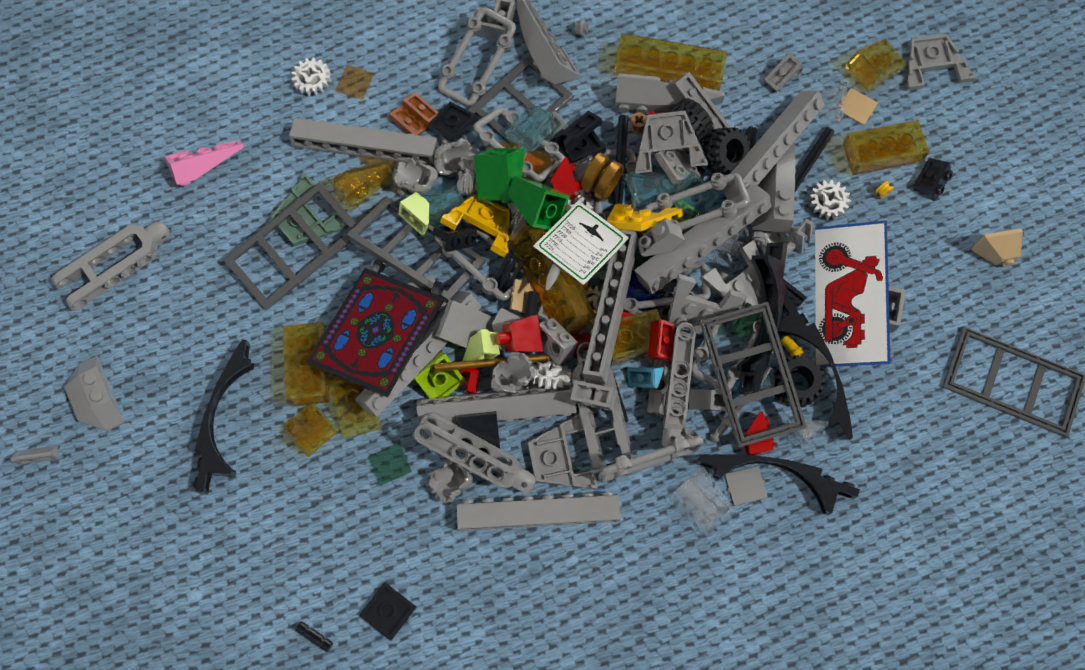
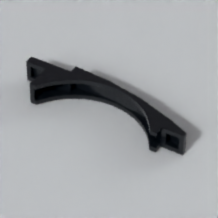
[737,242,788,392]
[778,294,853,440]
[194,339,255,495]
[696,455,860,516]

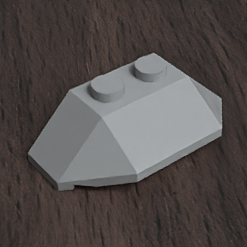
[65,356,125,431]

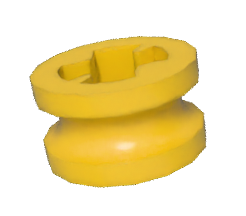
[875,181,894,199]

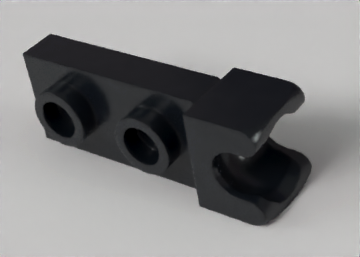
[554,110,602,154]

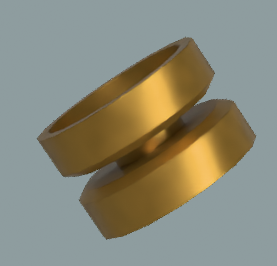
[580,152,624,201]

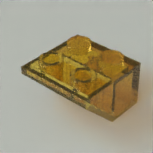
[283,402,338,457]

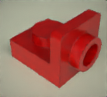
[459,368,480,395]

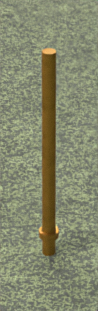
[434,353,553,372]

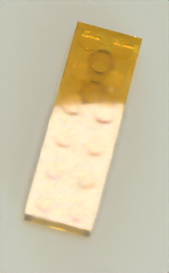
[614,33,727,91]
[509,223,596,336]

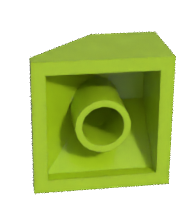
[414,350,466,398]

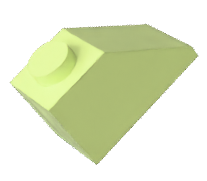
[398,192,429,237]
[463,329,500,361]

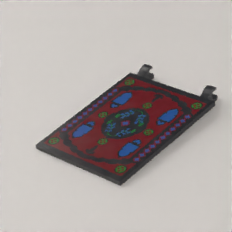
[306,259,445,398]

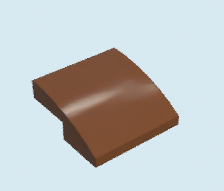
[389,92,439,136]

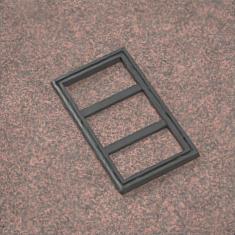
[460,56,574,154]
[223,182,357,310]
[346,197,487,304]
[700,302,807,448]
[942,326,1085,438]

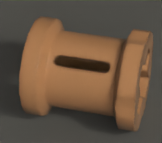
[630,112,646,134]

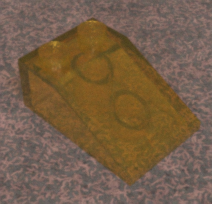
[845,39,908,92]
[332,161,393,212]
[611,309,660,366]
[328,376,382,438]

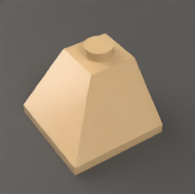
[972,228,1023,267]

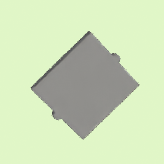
[725,466,768,506]

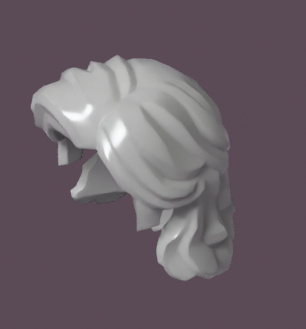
[434,138,473,175]
[457,153,478,196]
[392,158,438,194]
[751,230,796,256]
[491,351,535,394]
[428,459,473,503]

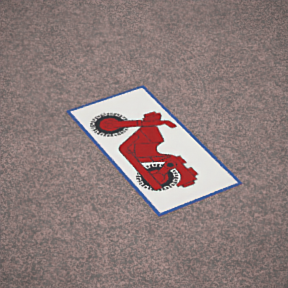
[815,220,891,367]

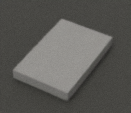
[436,299,495,348]

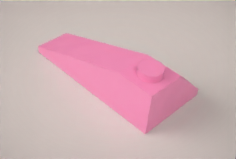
[164,140,244,186]

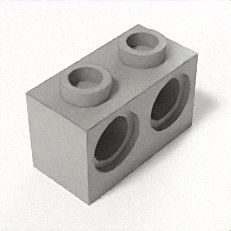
[539,318,578,365]
[570,380,618,411]

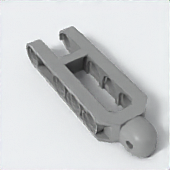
[51,222,170,311]
[662,322,696,447]
[571,342,633,471]
[414,413,536,493]

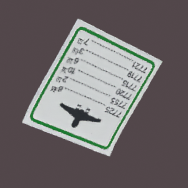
[534,200,629,285]

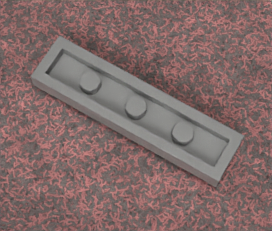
[673,72,730,129]

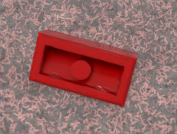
[648,319,675,362]

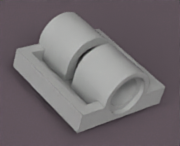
[654,148,701,190]

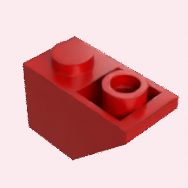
[551,157,580,200]
[744,411,775,456]

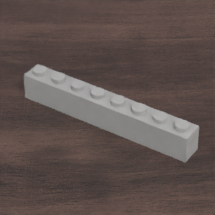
[722,91,825,200]
[289,118,438,166]
[634,183,771,294]
[583,229,638,384]
[355,291,482,417]
[417,384,577,426]
[457,492,620,531]

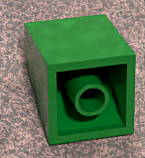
[474,148,525,203]
[508,176,570,230]

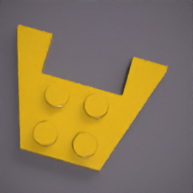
[440,193,510,258]
[606,204,683,231]

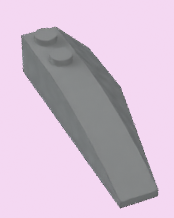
[516,0,580,84]
[615,73,725,114]
[752,143,795,233]

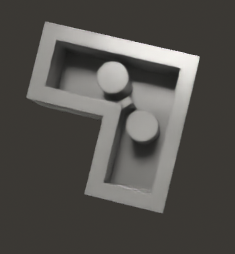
[473,0,515,40]

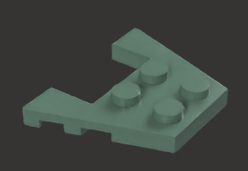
[271,173,349,246]

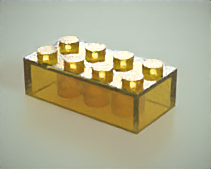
[842,120,929,175]
[283,322,330,407]

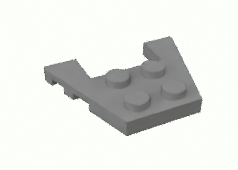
[907,34,977,91]
[635,110,708,174]
[699,240,762,311]
[667,274,746,335]
[528,413,598,489]

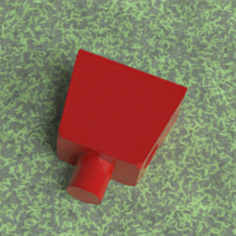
[495,315,543,353]

